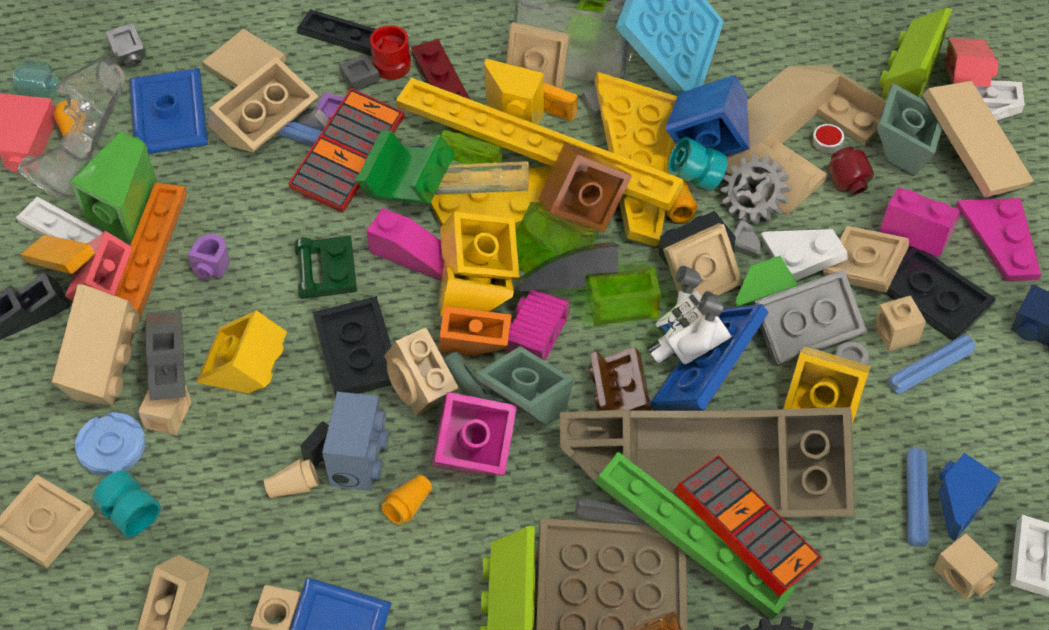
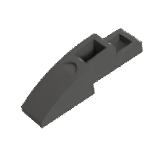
[146,309,186,401]

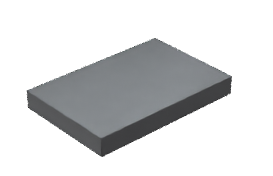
[751,270,867,365]

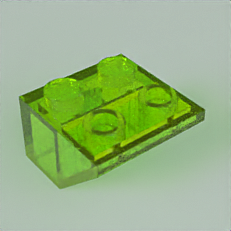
[516,202,599,290]
[585,261,661,326]

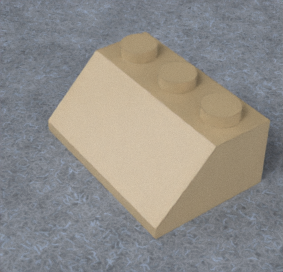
[208,56,319,153]
[52,284,139,406]

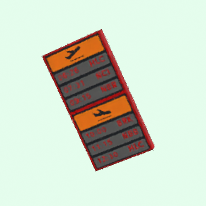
[288,88,405,213]
[674,455,822,597]

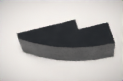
[517,242,618,291]
[0,272,70,340]

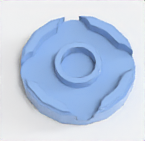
[75,412,146,476]

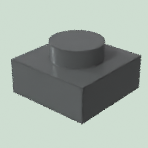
[339,54,380,90]

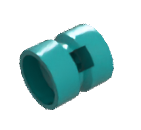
[668,137,727,191]
[92,470,161,538]

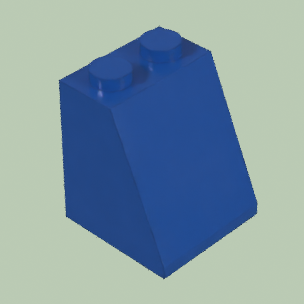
[666,75,750,156]

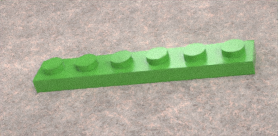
[595,452,795,620]

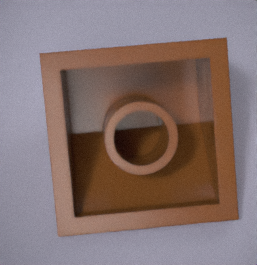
[538,142,632,233]

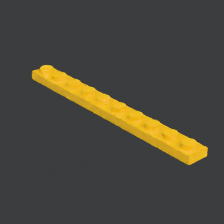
[396,78,683,211]

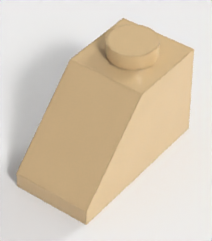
[137,555,210,630]

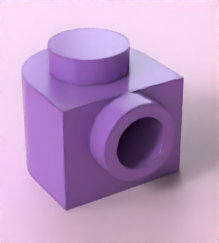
[188,234,230,280]

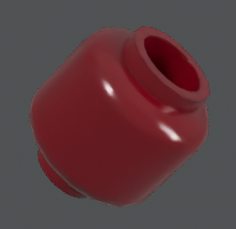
[827,146,874,195]

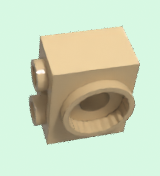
[384,327,458,416]

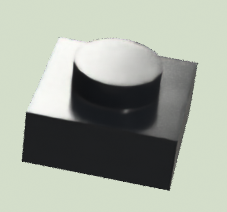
[300,421,329,468]

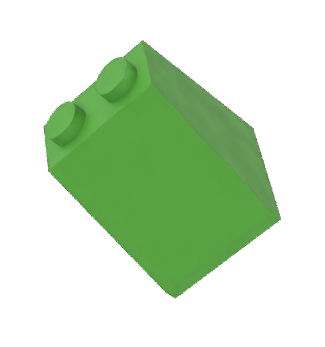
[70,131,157,244]

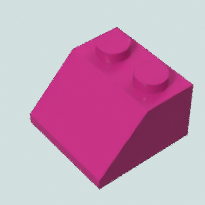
[879,187,961,257]
[431,392,517,476]

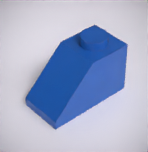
[938,453,1001,541]

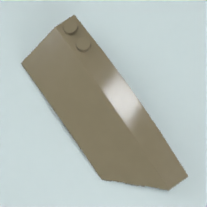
[560,407,855,517]

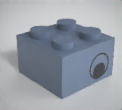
[322,392,389,491]

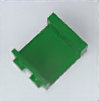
[356,130,455,205]

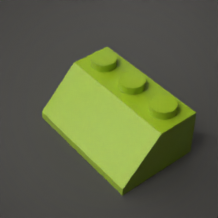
[878,7,952,100]
[480,526,536,630]

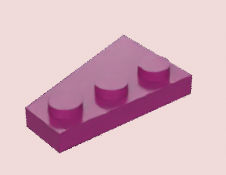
[956,198,1041,281]

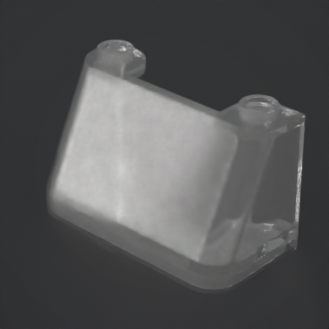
[514,0,634,88]
[17,55,125,201]

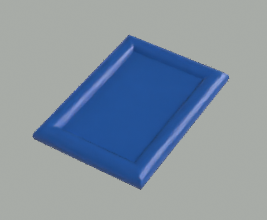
[129,68,208,154]
[290,577,392,630]

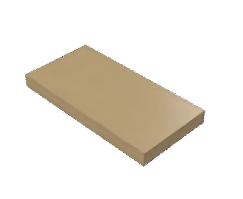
[923,81,1034,197]

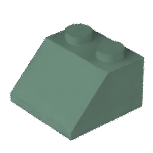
[877,83,942,176]
[476,346,574,425]

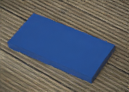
[651,304,769,411]

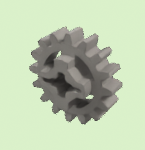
[721,154,791,224]

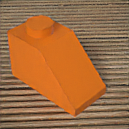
[439,306,511,356]

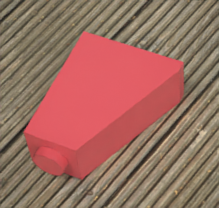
[0,93,56,173]

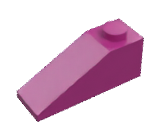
[367,208,444,281]

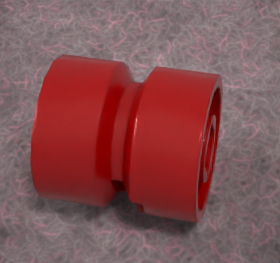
[370,25,411,80]

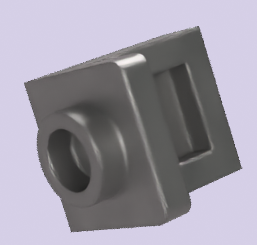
[105,23,146,67]

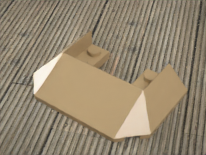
[725,65,885,215]

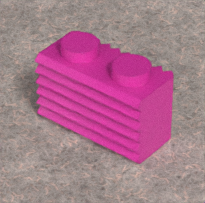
[505,290,569,361]

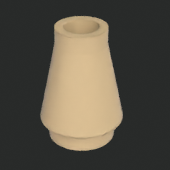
[264,459,319,499]

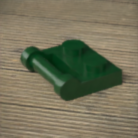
[294,235,358,299]

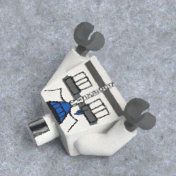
[647,266,732,364]

